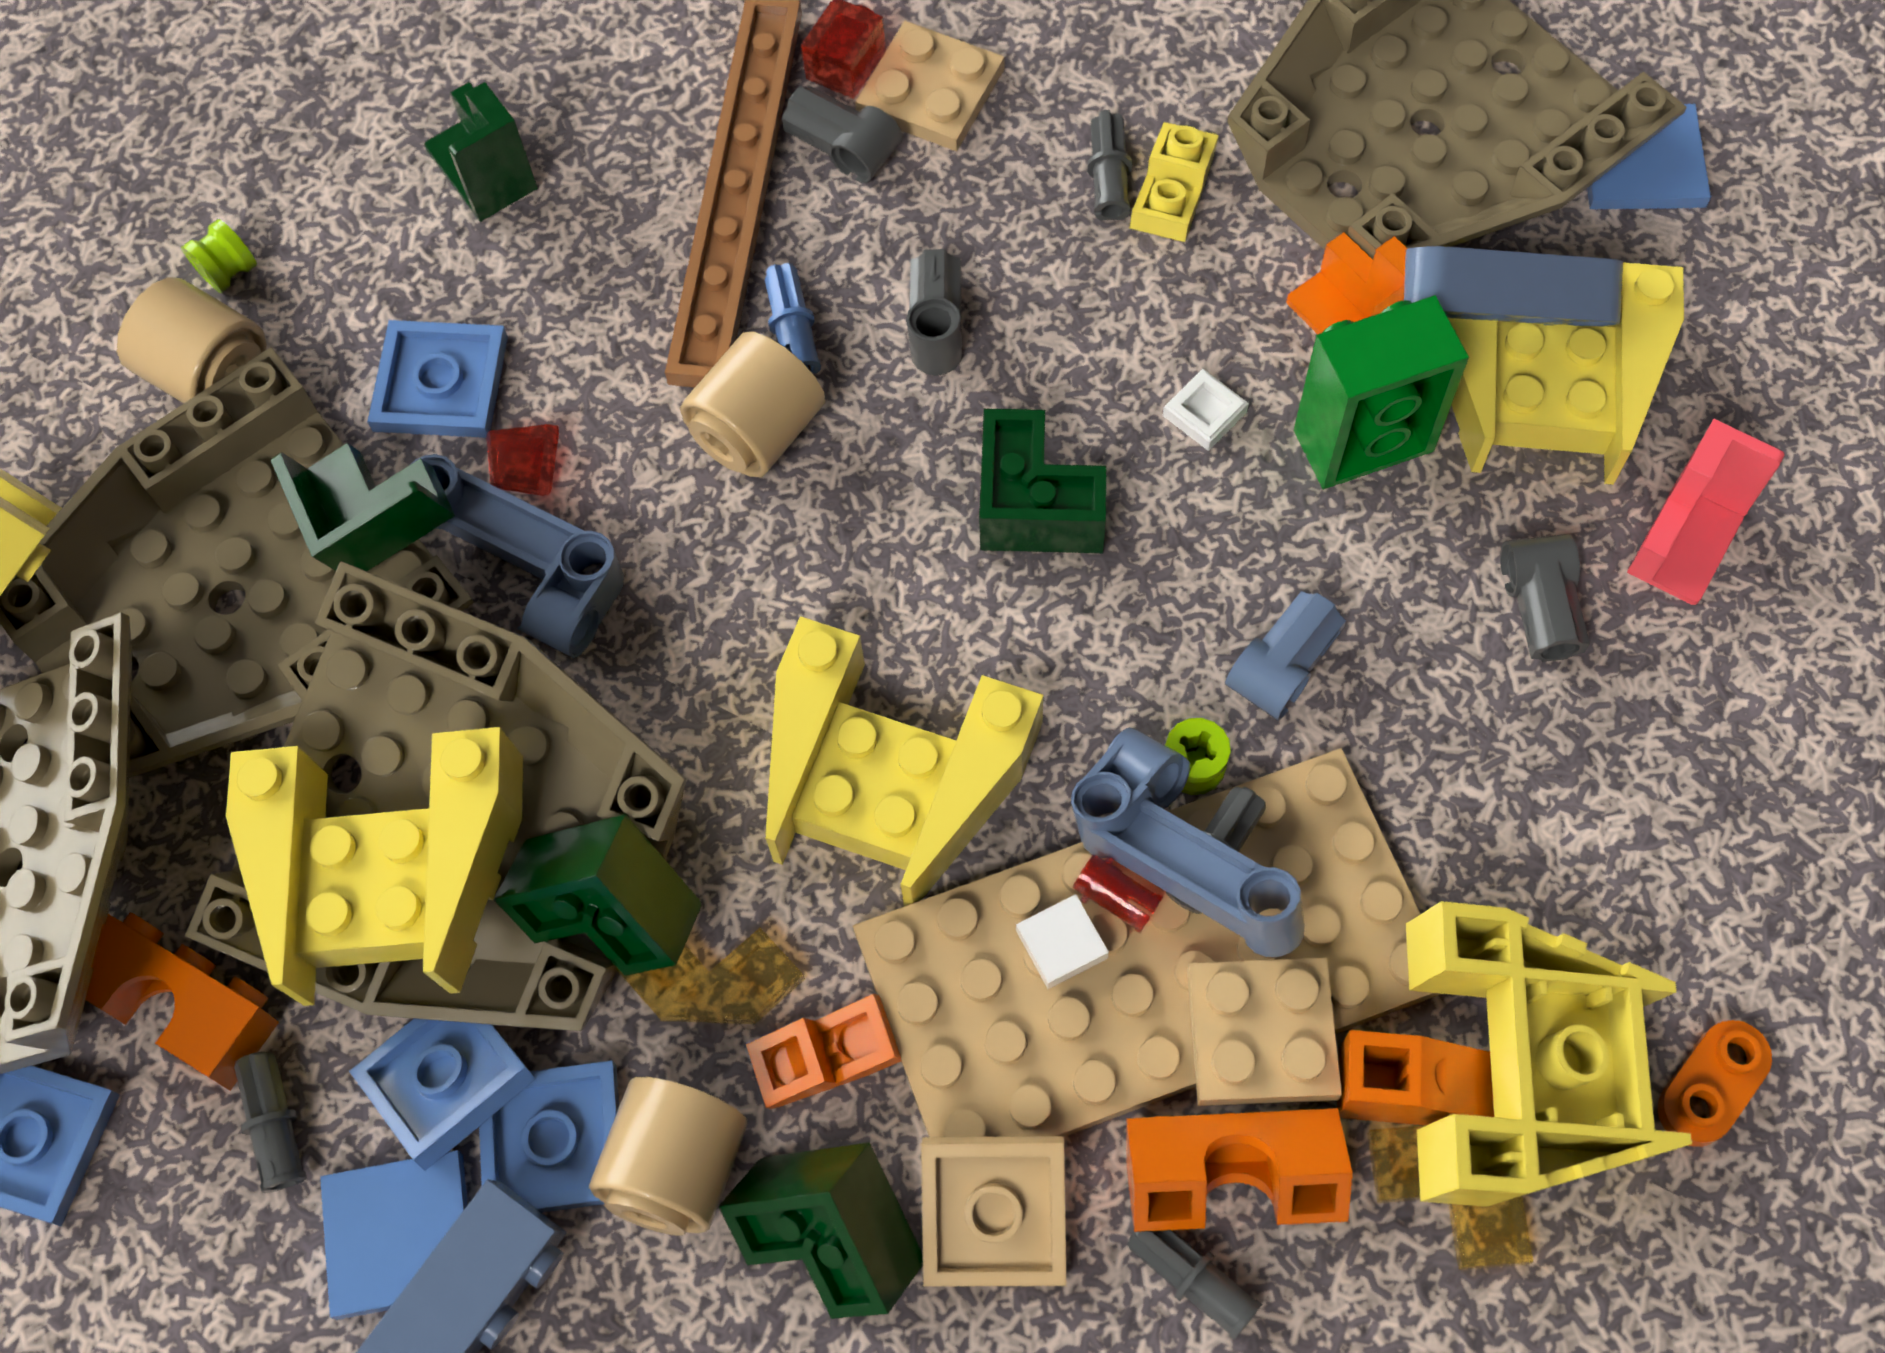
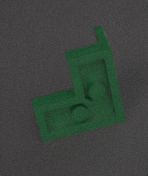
[424,82,538,222]
[979,408,1107,554]
[271,443,455,571]
[494,814,701,976]
[718,1142,923,1319]

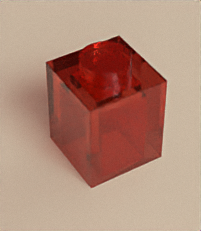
[801,0,886,99]

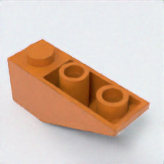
[1337,1030,1494,1126]

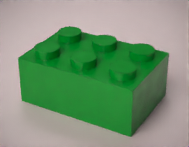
[1293,295,1469,490]

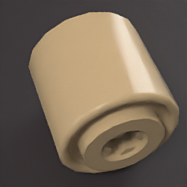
[117,277,267,404]
[680,332,826,477]
[589,1077,747,1236]

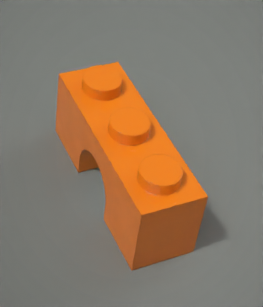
[86,912,279,1091]
[1126,1108,1353,1232]

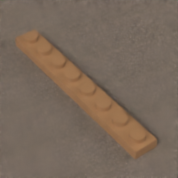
[665,0,802,388]

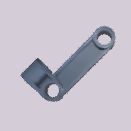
[410,454,624,658]
[1071,727,1305,957]

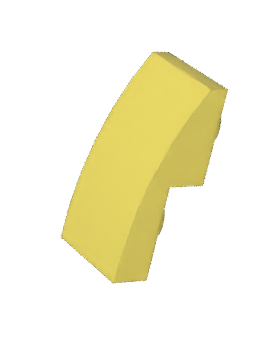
[1130,122,1219,242]

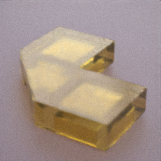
[616,928,805,1024]
[1367,1125,1533,1270]

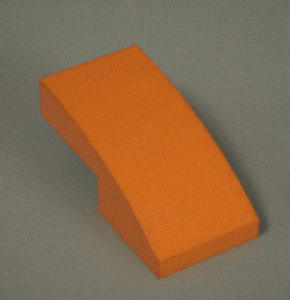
[746,994,901,1109]

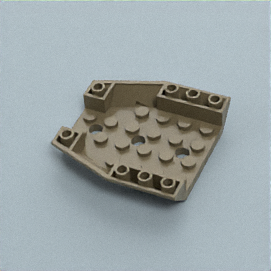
[1227,0,1687,259]
[0,347,474,778]
[185,561,686,1031]
[0,613,132,1074]

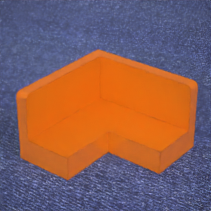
[1286,232,1408,334]

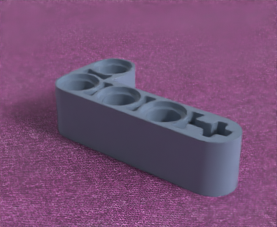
[1404,246,1623,327]

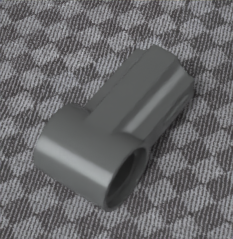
[782,85,903,183]
[906,249,963,376]
[1500,534,1590,662]

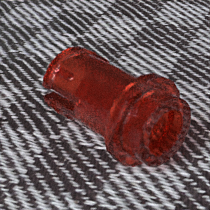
[1072,854,1163,934]

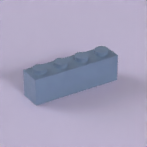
[356,1179,567,1353]

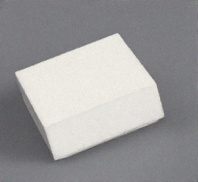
[1163,369,1249,451]
[1016,894,1109,989]

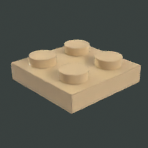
[855,20,1005,152]
[1187,958,1342,1106]
[921,1137,1066,1286]

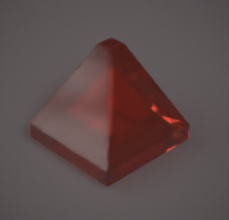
[486,424,559,496]

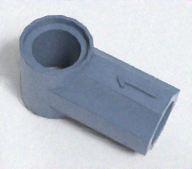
[1225,591,1346,721]

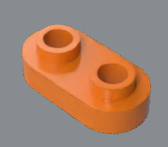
[1658,1020,1772,1147]

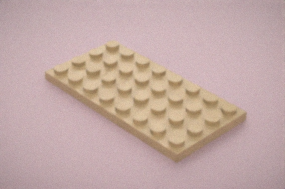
[852,748,1440,1137]

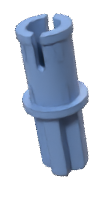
[765,263,821,374]

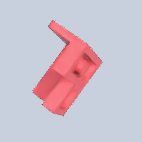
[1627,419,1785,605]

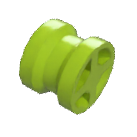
[181,219,257,293]
[1165,718,1231,795]

